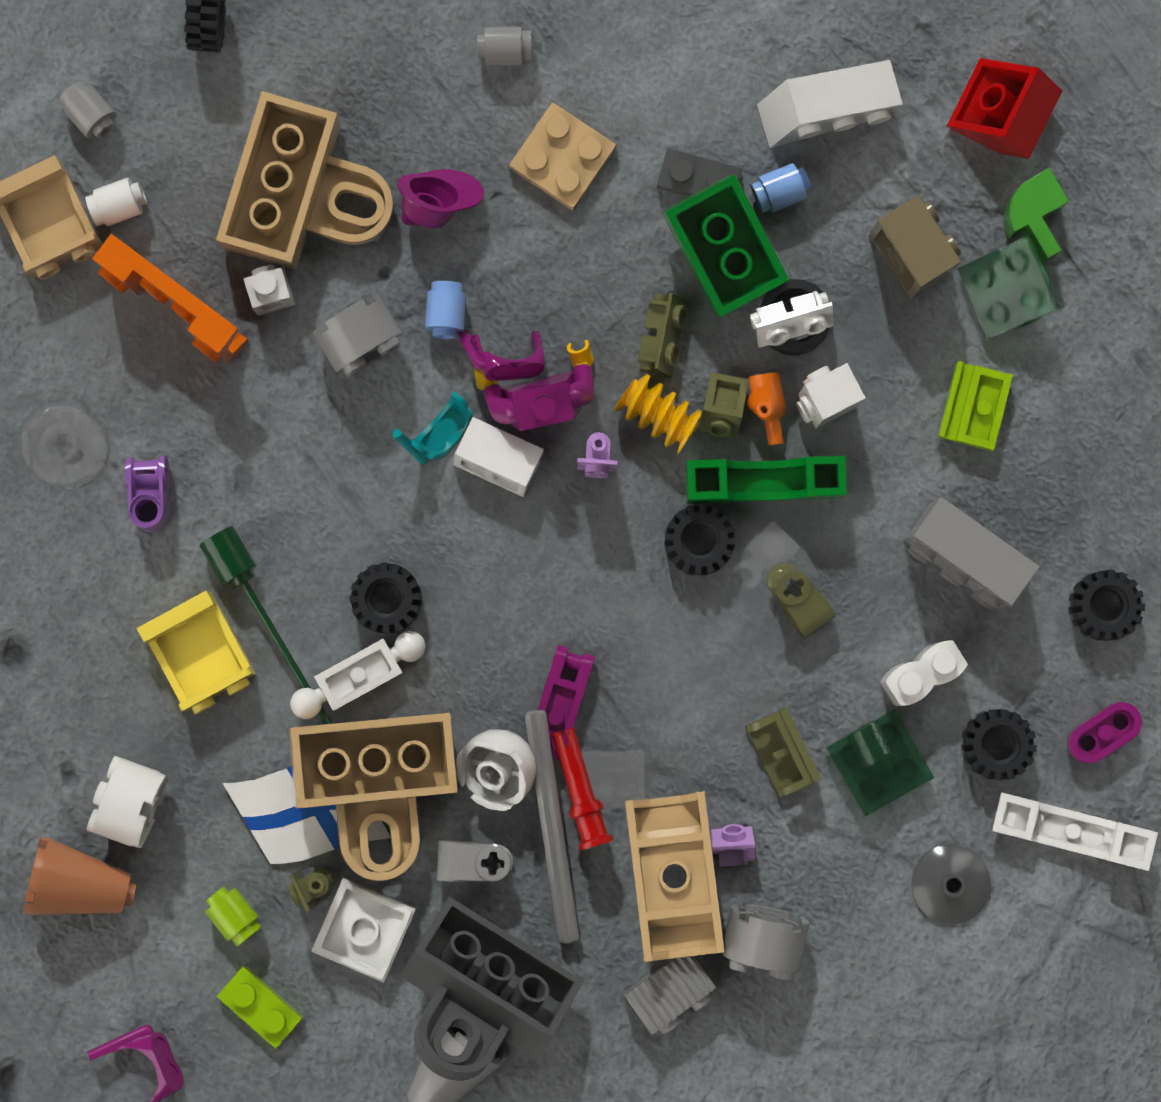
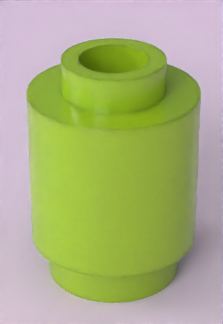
[204,886,262,947]

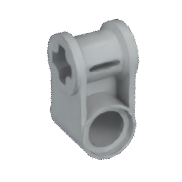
[437,840,514,882]

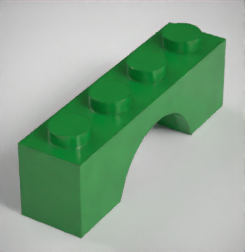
[685,456,847,504]

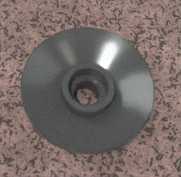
[911,845,991,924]

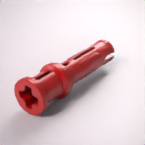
[551,727,614,851]

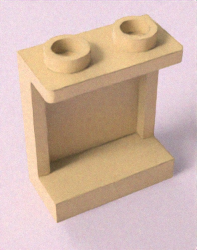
[0,155,102,280]

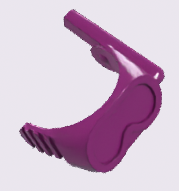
[458,330,545,381]
[87,1024,183,1102]

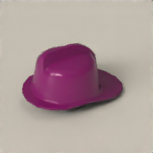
[397,169,484,229]

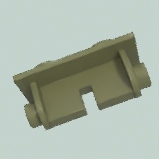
[637,292,688,377]
[287,869,335,912]

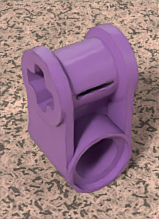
[125,456,170,533]

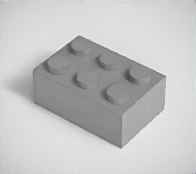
[904,497,1040,610]

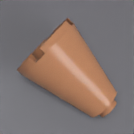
[22,836,137,916]

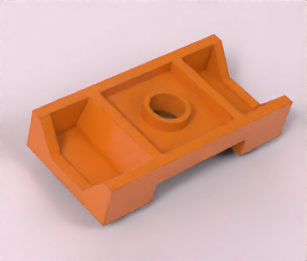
[92,234,248,364]

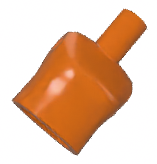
[747,373,787,446]

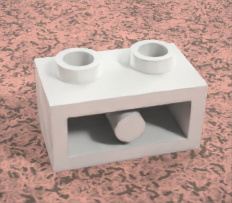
[796,363,865,429]

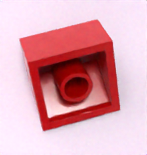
[947,58,1063,159]

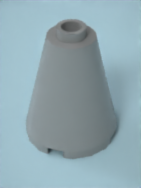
[407,1027,511,1102]

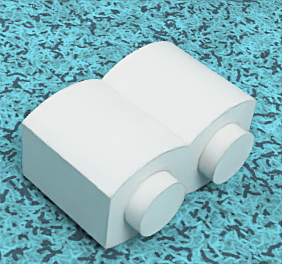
[880,640,968,706]

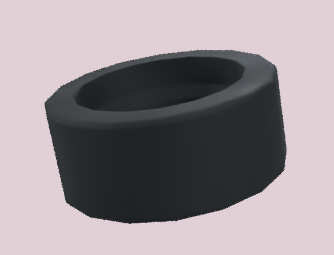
[760,279,830,356]

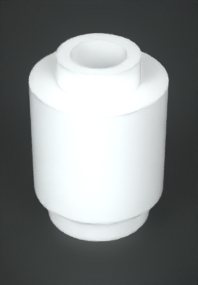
[85,177,147,226]

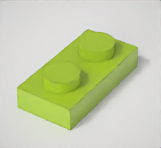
[216,965,303,1049]

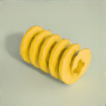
[614,374,702,455]

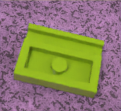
[937,361,1013,452]

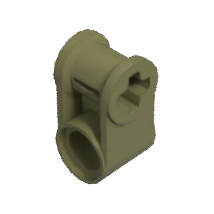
[766,563,836,640]

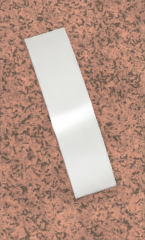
[992,792,1158,871]

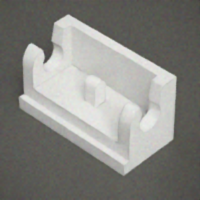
[453,417,544,497]

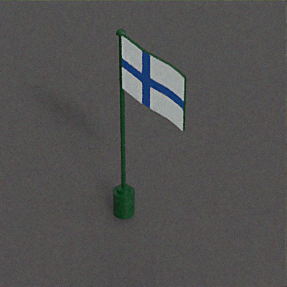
[199,526,391,864]

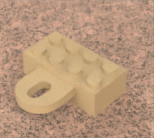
[216,91,394,270]
[289,713,458,881]

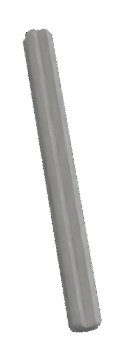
[525,710,579,943]

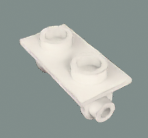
[750,291,834,348]

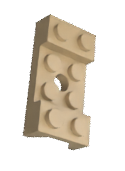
[625,791,725,962]

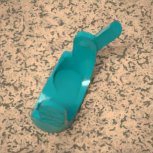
[392,391,473,465]

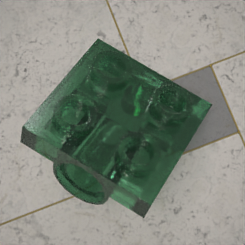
[957,236,1060,340]
[825,709,934,816]

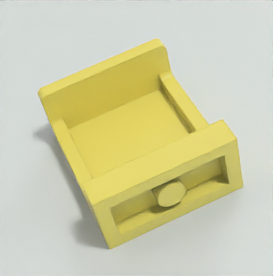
[137,590,256,715]

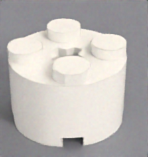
[86,756,168,848]

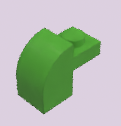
[1003,168,1069,265]

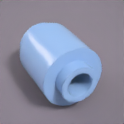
[750,163,811,213]
[425,281,466,340]

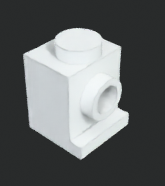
[243,265,295,316]

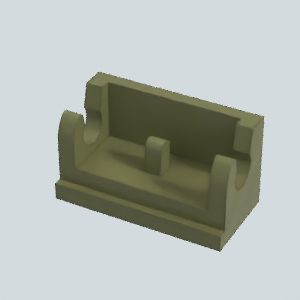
[745,708,821,797]

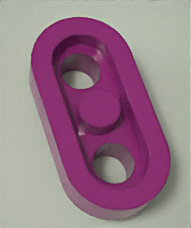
[1067,702,1142,763]

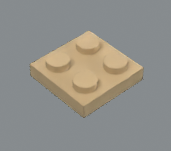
[509,102,616,211]

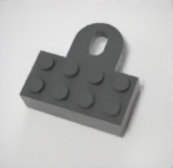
[399,896,584,1081]

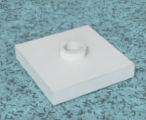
[311,877,416,983]

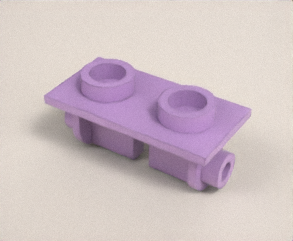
[577,432,617,478]
[676,824,755,870]

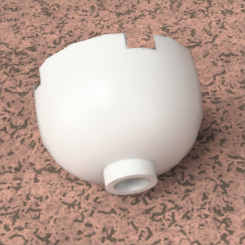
[455,729,537,811]

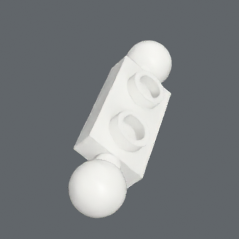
[290,631,426,719]

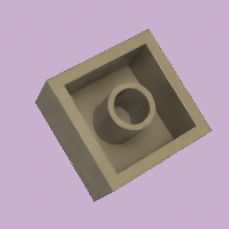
[869,195,961,300]

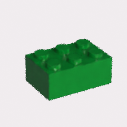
[661,174,789,317]

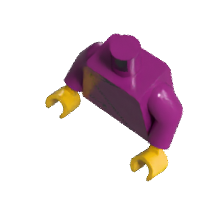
[474,340,594,431]

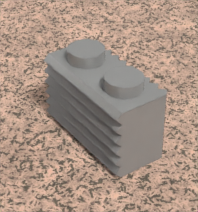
[623,956,717,1035]

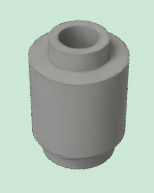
[477,26,532,66]
[59,81,117,139]

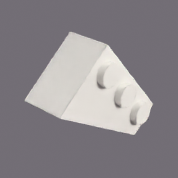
[757,60,903,148]

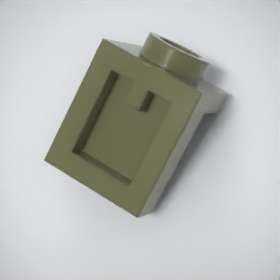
[699,372,749,438]

